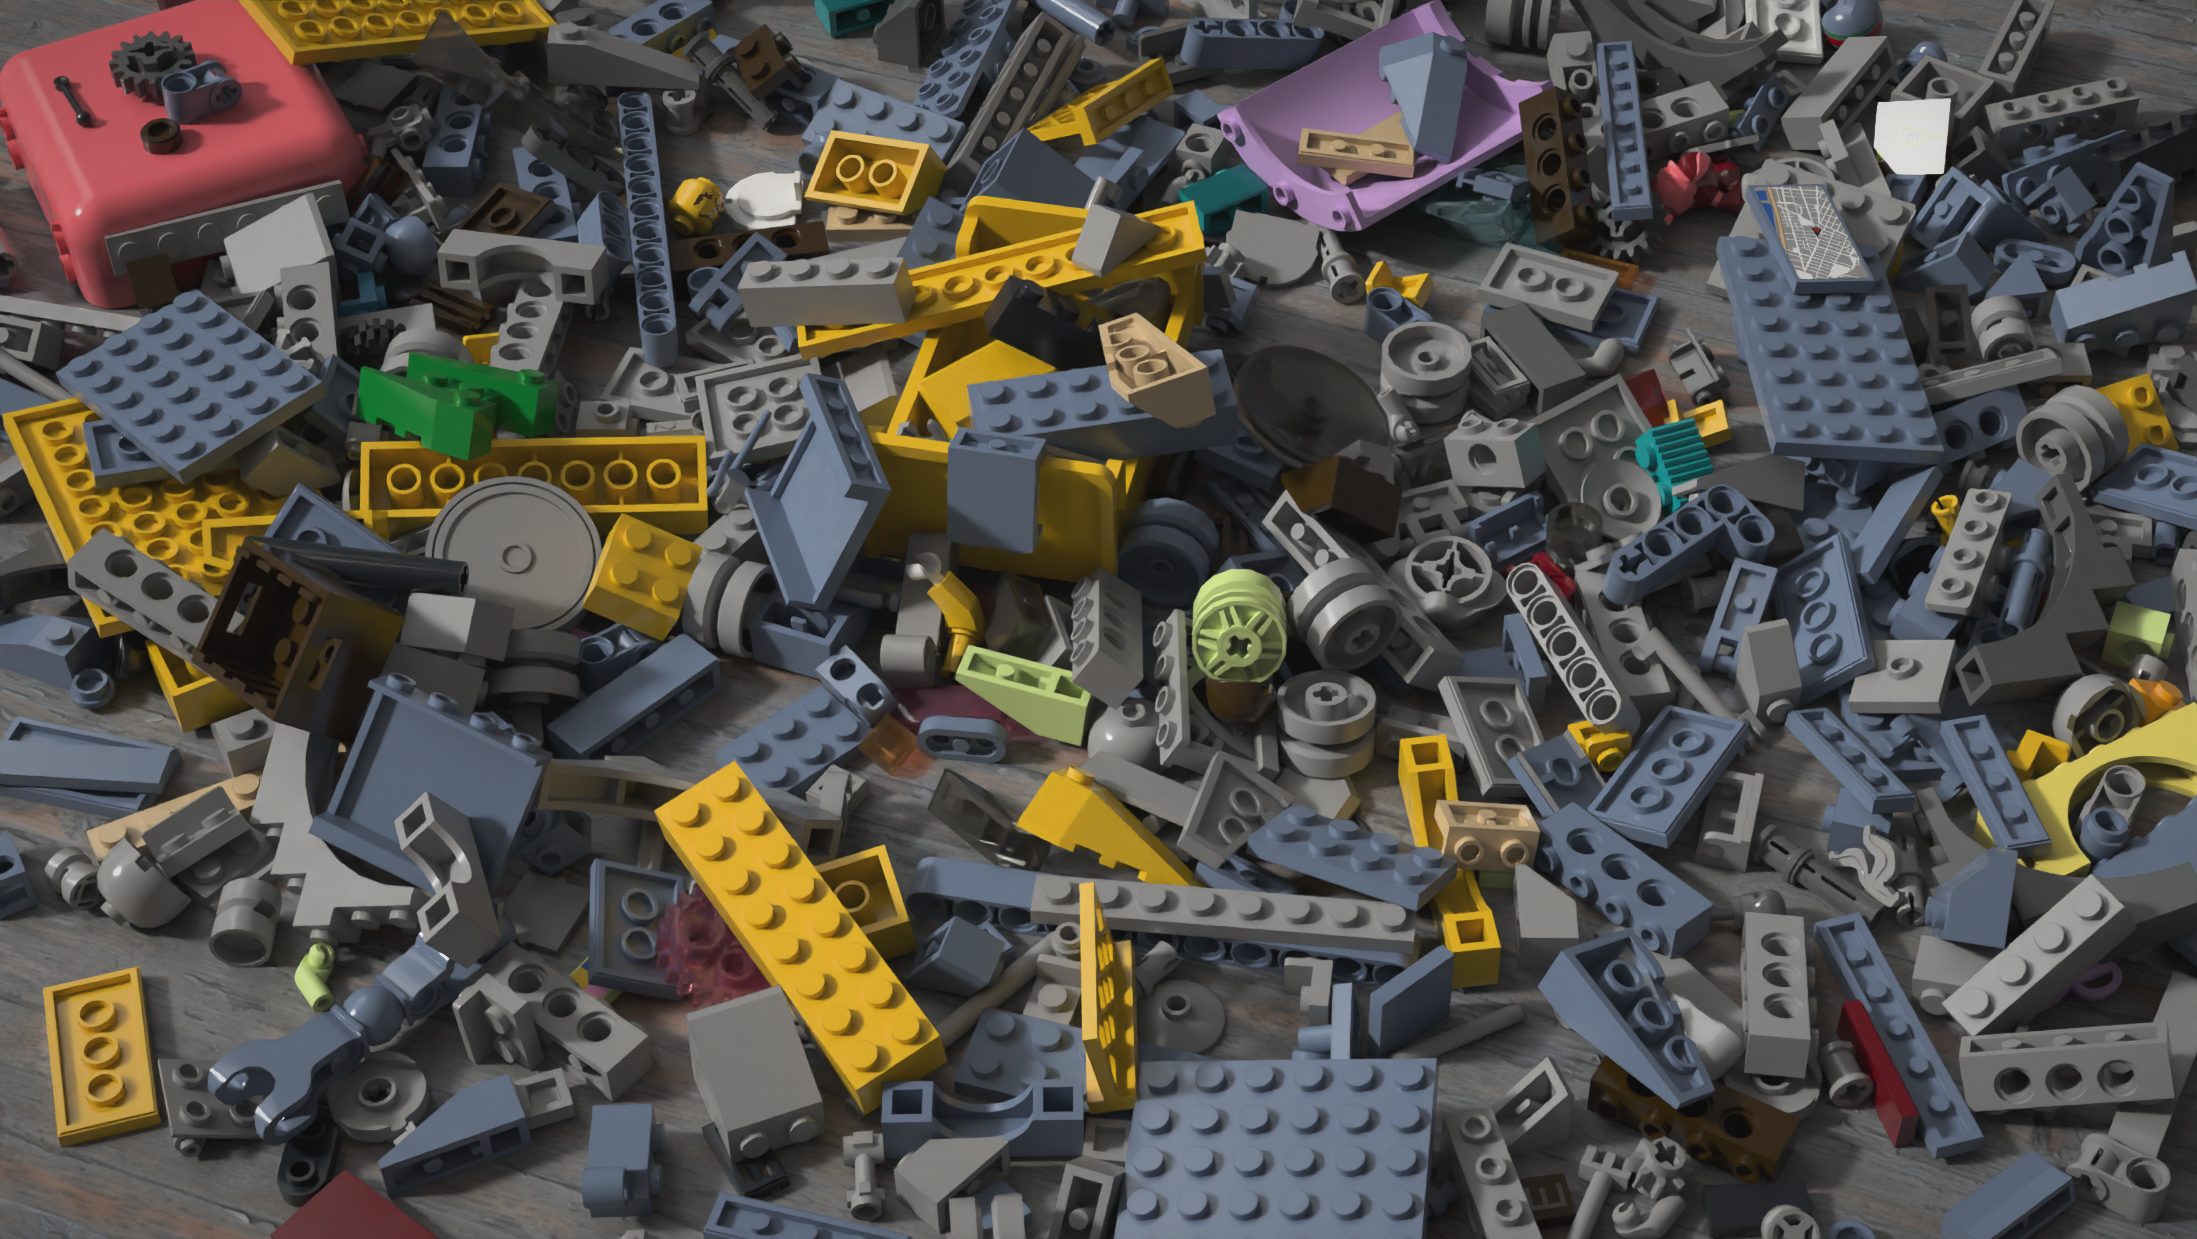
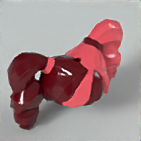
[1650,151,1745,234]

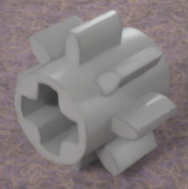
[1204,243,1248,280]
[1625,1136,1693,1201]

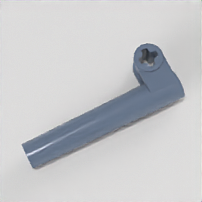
[1025,0,1116,46]

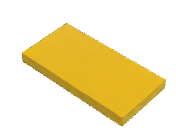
[43,966,161,1147]

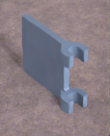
[1878,685,2020,805]

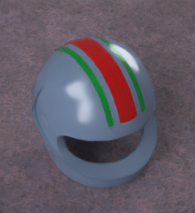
[1820,0,1883,50]

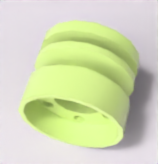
[1192,569,1287,682]

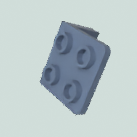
[1453,613,1552,714]

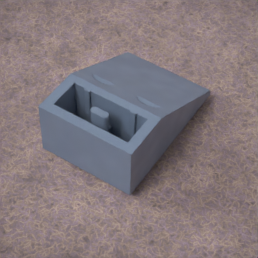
[749,588,880,679]

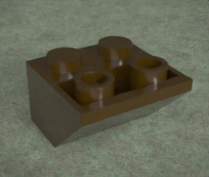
[1281,455,1403,544]

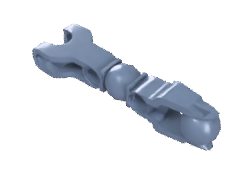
[208,897,516,1146]

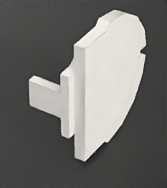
[725,171,804,231]

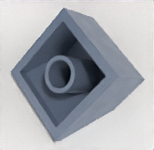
[1925,847,2018,949]

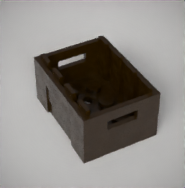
[191,537,405,744]

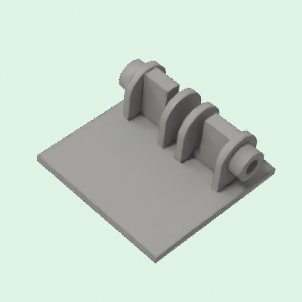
[158,1059,264,1157]

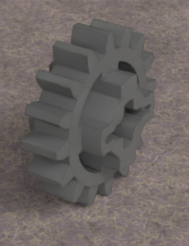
[109,31,197,98]
[1588,191,1669,267]

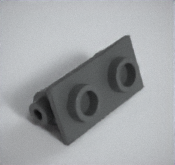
[1668,328,1731,407]

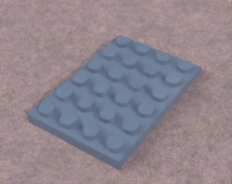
[55,288,328,485]

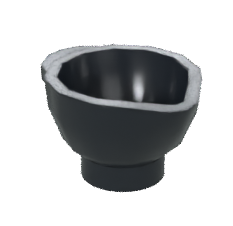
[1886,537,1941,597]
[111,630,154,681]

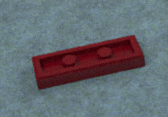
[1836,999,1920,1148]

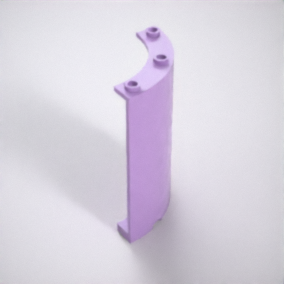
[1216,0,1554,232]

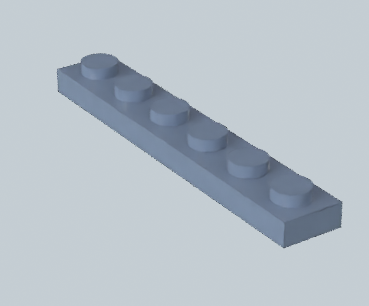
[1813,912,1984,1160]

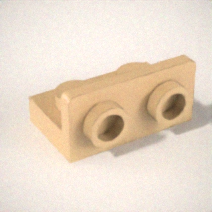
[1434,800,1540,872]

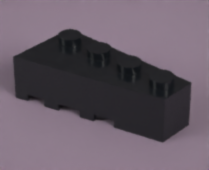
[2070,108,2197,205]
[984,275,1125,371]

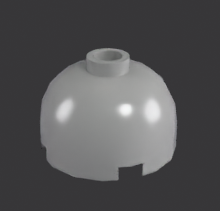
[2051,674,2147,760]
[1088,697,1174,776]
[97,837,192,928]

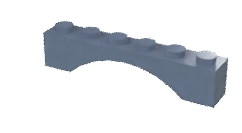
[1886,458,2053,640]

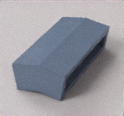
[1939,1149,2076,1239]

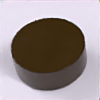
[140,118,183,155]

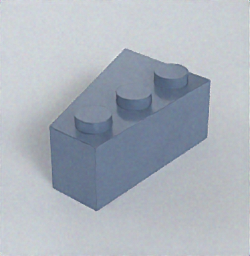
[2049,250,2197,353]

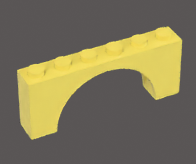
[1973,702,2197,878]

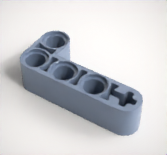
[1180,0,1325,70]
[1602,484,1775,605]

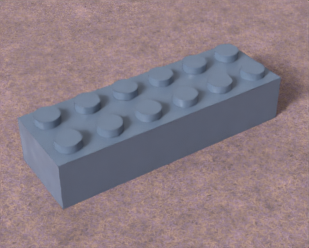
[967,349,1238,462]

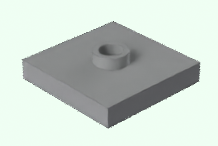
[1848,640,1958,714]

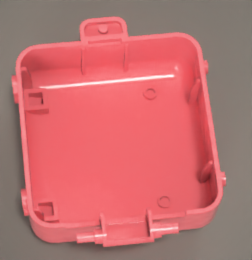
[0,0,374,309]

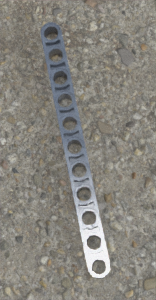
[617,90,680,367]
[906,857,1422,988]

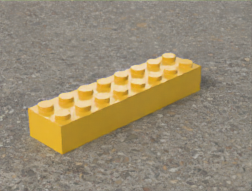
[360,435,708,539]
[654,761,947,1115]

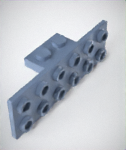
[912,0,1019,119]
[1074,115,1185,212]

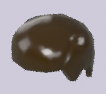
[1206,677,1276,725]

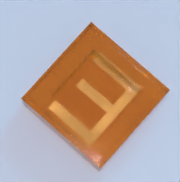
[857,713,918,777]

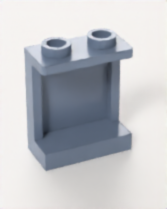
[947,427,1046,554]

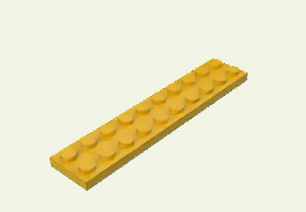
[797,200,1208,360]

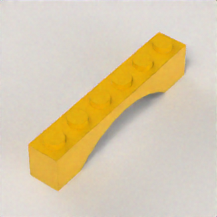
[1398,734,1501,989]

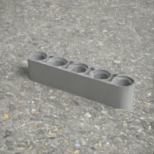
[1506,563,1641,737]
[2102,970,2197,1158]

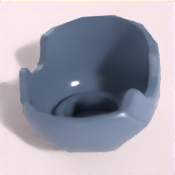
[384,216,438,278]

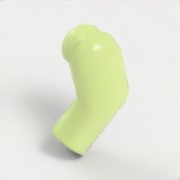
[295,943,335,1012]

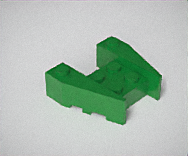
[355,352,559,461]

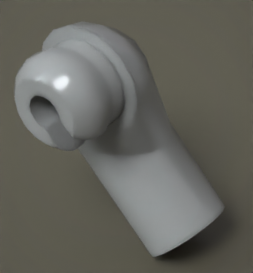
[1158,169,1206,209]
[1574,338,1624,378]
[1376,387,1420,447]
[1612,1191,1686,1239]

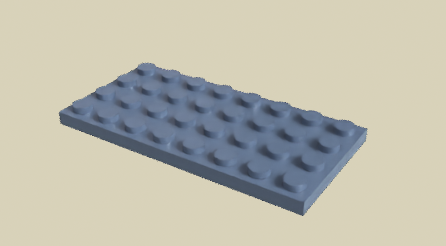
[1716,236,1945,465]

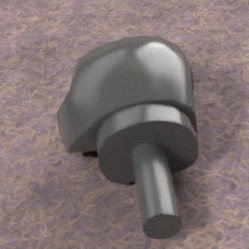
[1711,889,1787,931]

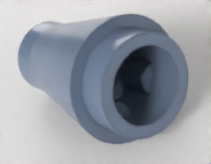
[2078,808,2129,876]

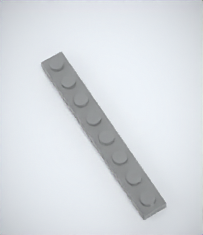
[1030,874,1416,954]

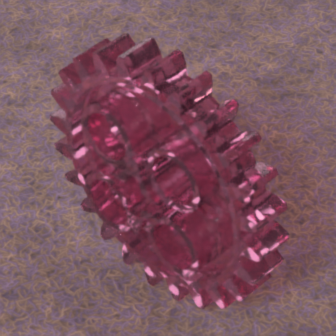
[655,882,772,1008]

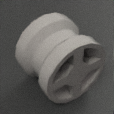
[1761,1204,1821,1239]

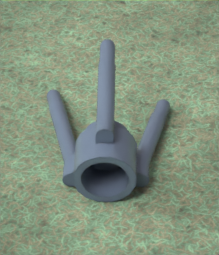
[706,410,780,507]

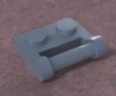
[1907,166,2006,249]

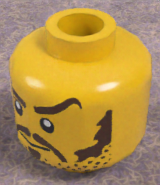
[667,177,725,236]

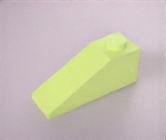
[955,645,1095,746]

